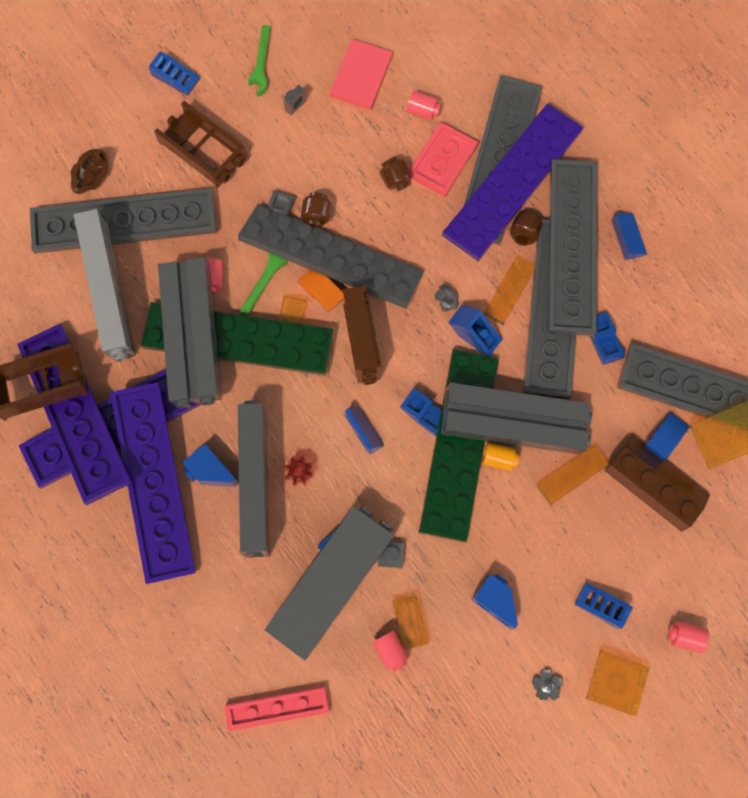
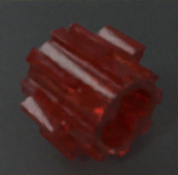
[284,456,313,487]

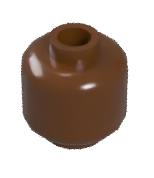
[380,156,412,192]
[301,192,332,228]
[510,212,543,246]

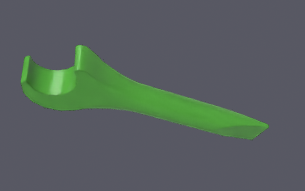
[248,25,271,97]
[239,253,287,316]

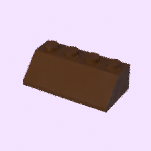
[604,434,710,532]

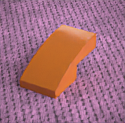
[297,270,344,313]

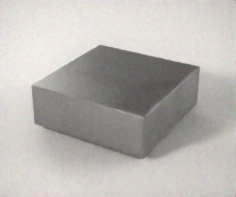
[267,190,295,216]

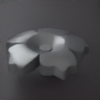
[434,284,459,312]
[532,669,563,700]

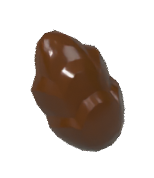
[70,149,108,194]

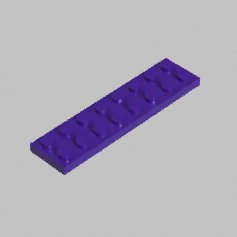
[442,103,584,262]
[17,324,132,505]
[18,370,201,489]
[110,382,196,584]

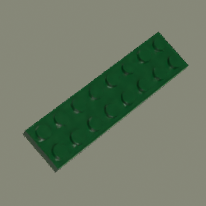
[141,302,334,376]
[418,349,499,543]

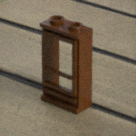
[154,101,247,188]
[343,285,382,385]
[0,343,88,421]

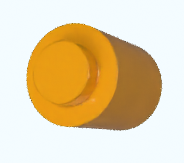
[482,442,520,472]

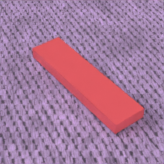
[225,687,329,731]

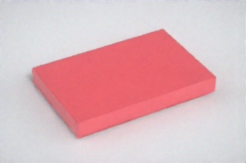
[330,39,392,110]
[410,122,479,197]

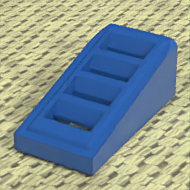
[149,51,200,95]
[574,583,633,629]

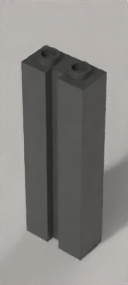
[158,257,222,408]
[441,383,592,454]
[238,400,270,558]
[265,506,395,661]

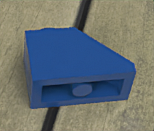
[448,305,503,357]
[182,444,238,487]
[471,574,518,630]

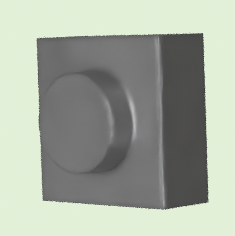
[284,84,306,116]
[378,542,404,569]

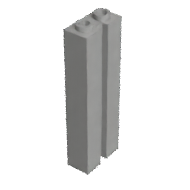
[73,209,135,362]

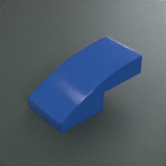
[590,312,626,365]
[400,388,441,436]
[645,412,690,461]

